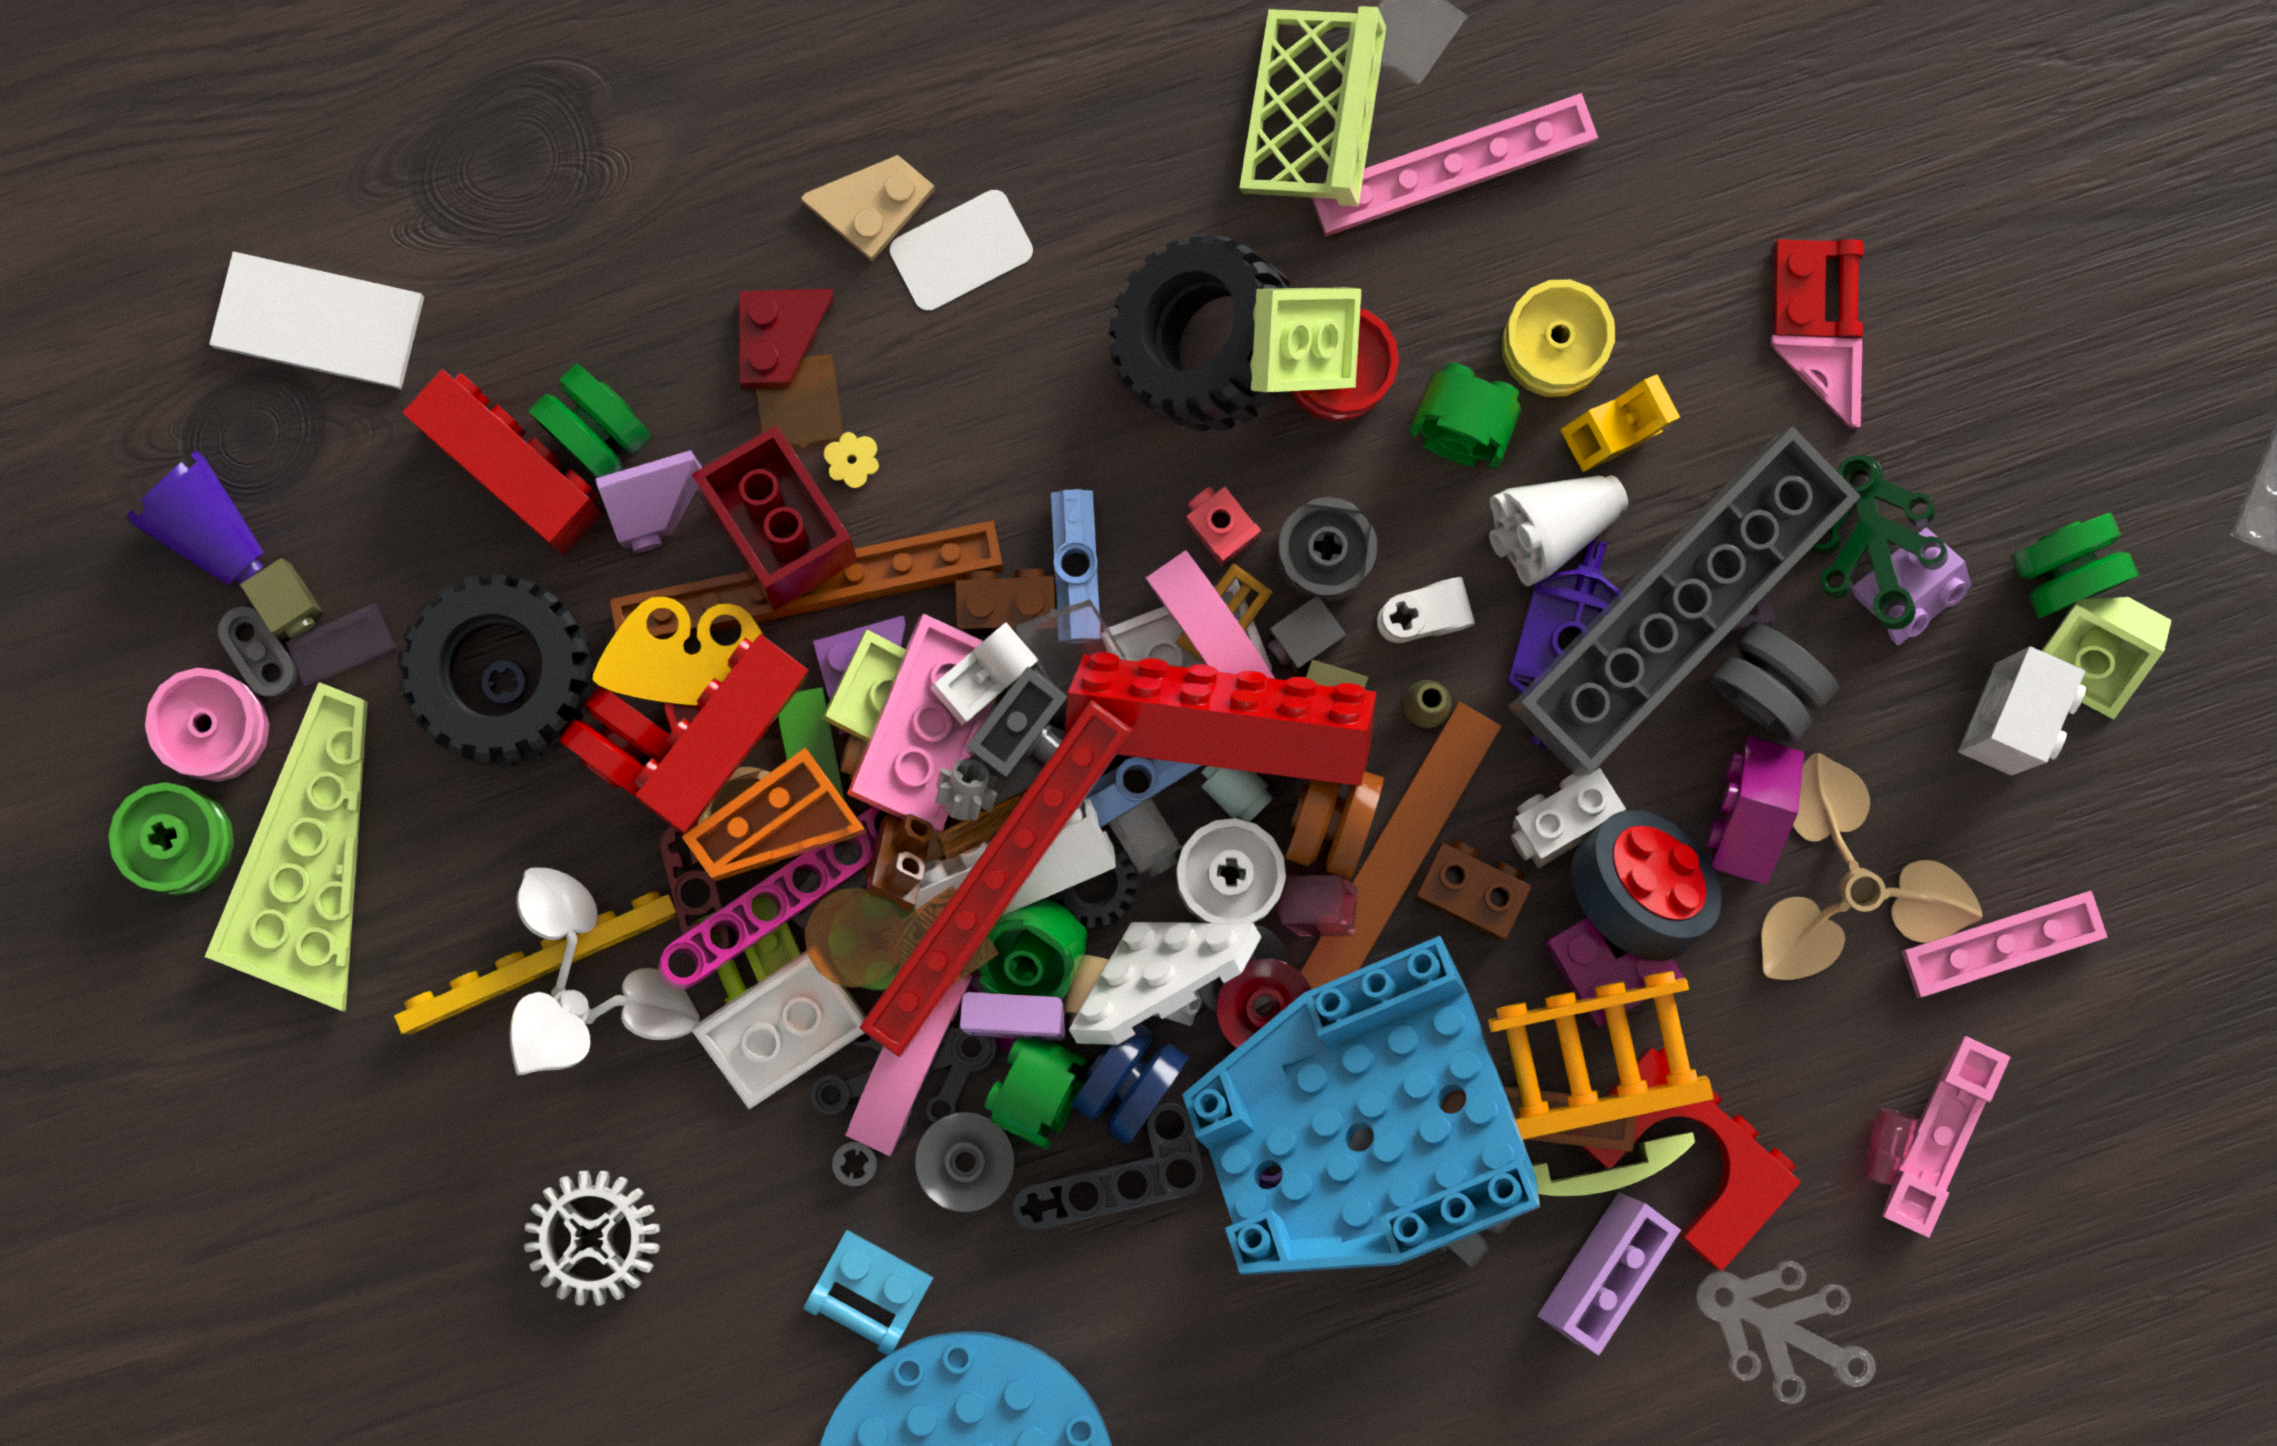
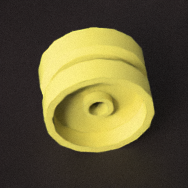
[1502,280,1615,397]

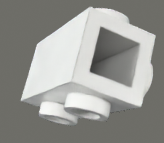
[1511,768,1626,868]

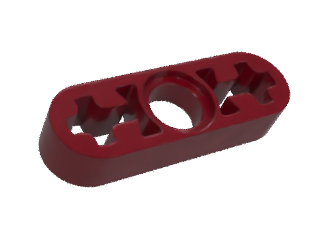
[661,826,732,949]

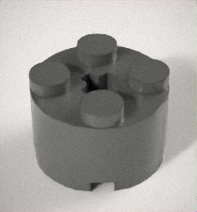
[1276,497,1377,603]

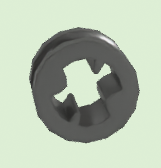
[832,1142,878,1186]

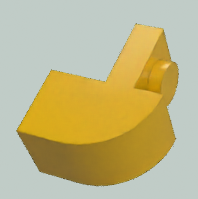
[1560,375,1680,472]

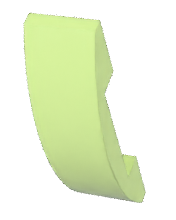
[1532,1132,1695,1196]

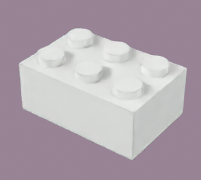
[1958,646,2086,776]

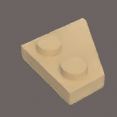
[801,155,935,262]

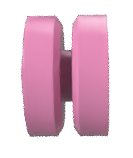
[145,668,270,782]

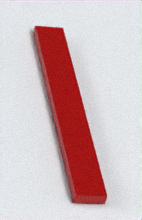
[859,700,1134,1057]

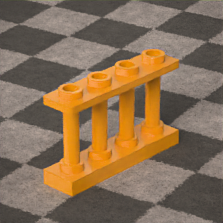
[1488,971,1714,1139]

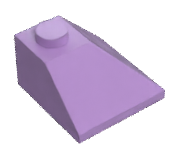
[596,450,702,553]

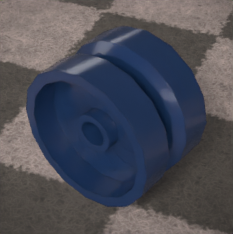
[1070,1023,1189,1146]

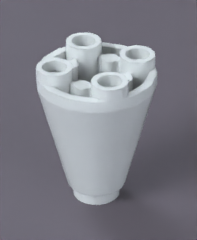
[1489,475,1628,586]

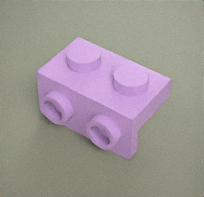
[1852,527,1971,645]

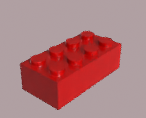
[402,369,603,557]
[634,634,809,835]

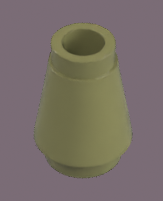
[1403,680,1452,728]

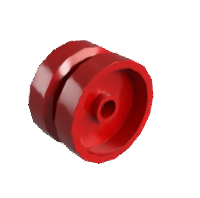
[1290,308,1399,423]
[558,685,671,797]

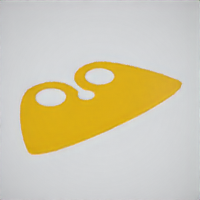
[593,597,763,706]

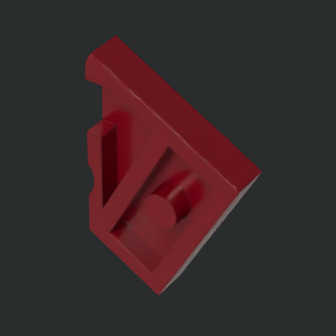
[739,289,834,389]

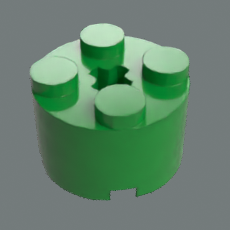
[1409,363,1521,469]
[975,898,1087,1000]
[984,1036,1090,1150]

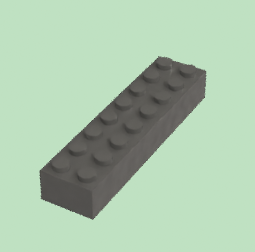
[1508,426,1861,777]

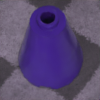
[125,450,264,586]

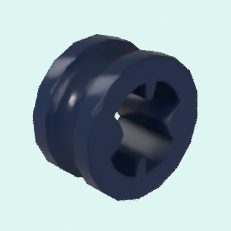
[481,660,526,704]

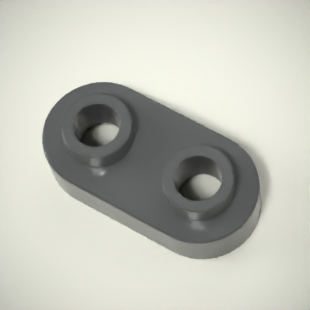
[218,606,298,698]

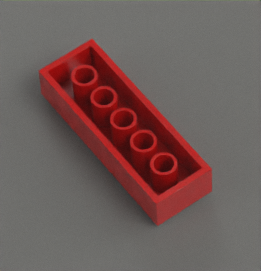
[1064,652,1376,786]

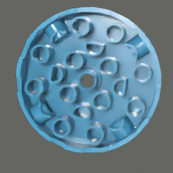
[820,1331,1112,1446]

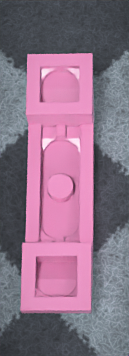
[1145,550,1275,679]
[845,972,974,1156]
[1882,1036,2011,1238]

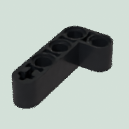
[1013,1103,1203,1230]

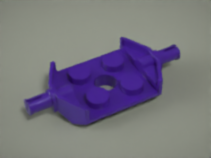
[1506,539,1620,749]

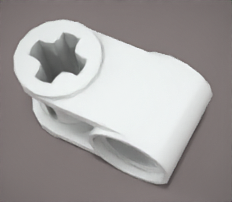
[1377,577,1475,644]

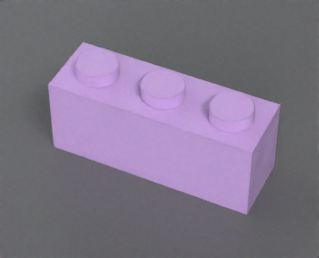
[1537,1192,1681,1355]

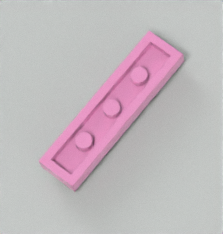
[1902,891,2108,998]

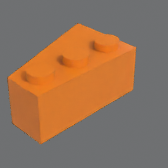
[682,748,868,881]

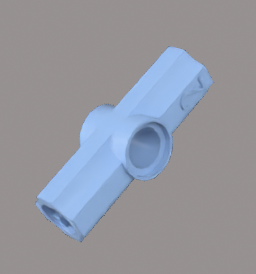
[1051,489,1101,641]
[1085,757,1203,828]

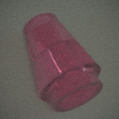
[1865,1108,1920,1185]

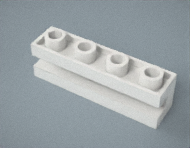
[915,798,1116,930]

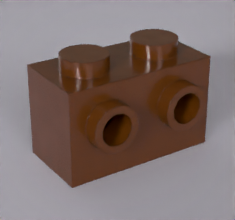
[955,569,1057,636]
[1414,840,1532,941]

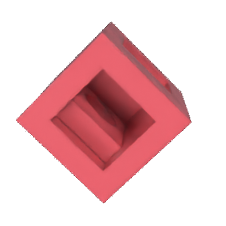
[1186,487,1261,567]

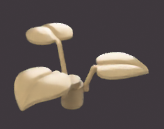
[1761,753,1983,980]

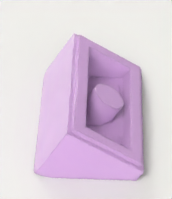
[960,992,1065,1041]

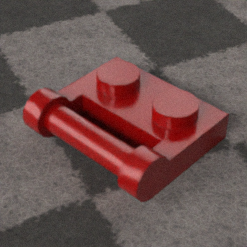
[1773,239,1864,338]

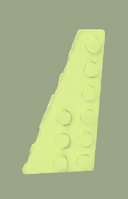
[205,682,368,1011]

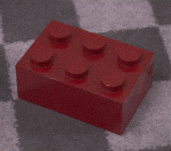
[692,425,858,611]

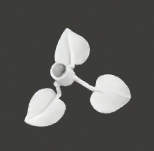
[510,867,699,1075]

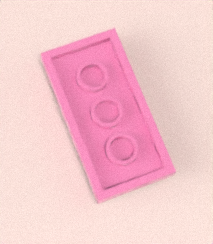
[847,614,995,835]

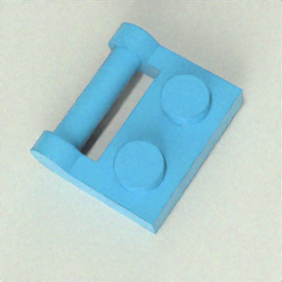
[803,1230,934,1356]

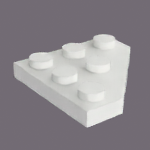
[1069,922,1261,1045]

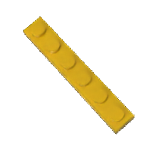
[394,891,678,1035]

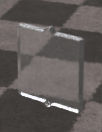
[1378,0,1468,85]
[1016,599,1126,687]

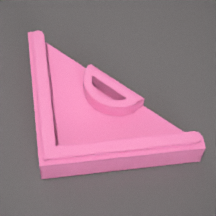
[1770,335,1862,430]

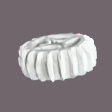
[524,1171,660,1306]

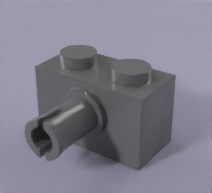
[965,666,1067,781]

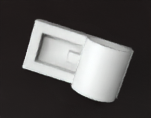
[930,623,1038,725]

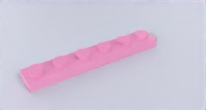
[1311,93,1598,237]

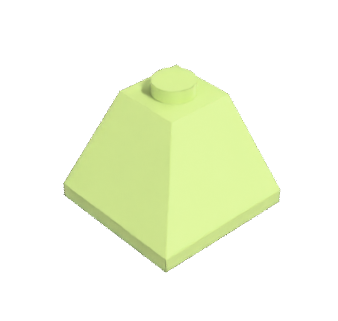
[2041,597,2171,720]

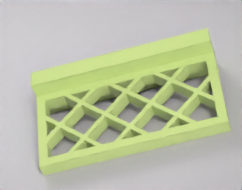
[1239,6,1386,207]

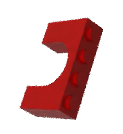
[1574,1047,1801,1271]

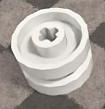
[1176,818,1286,923]

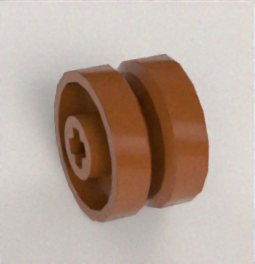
[1285,771,1384,880]

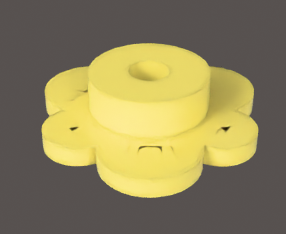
[824,432,879,488]

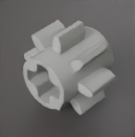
[935,759,998,821]

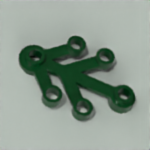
[1813,455,1948,630]

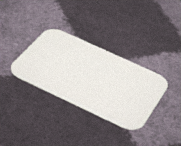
[890,190,1033,310]

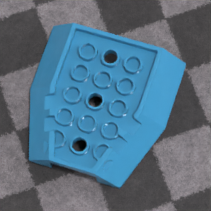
[1182,936,1540,1275]

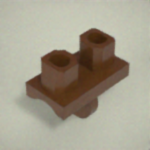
[865,814,933,913]

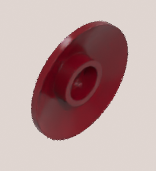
[1216,958,1312,1048]

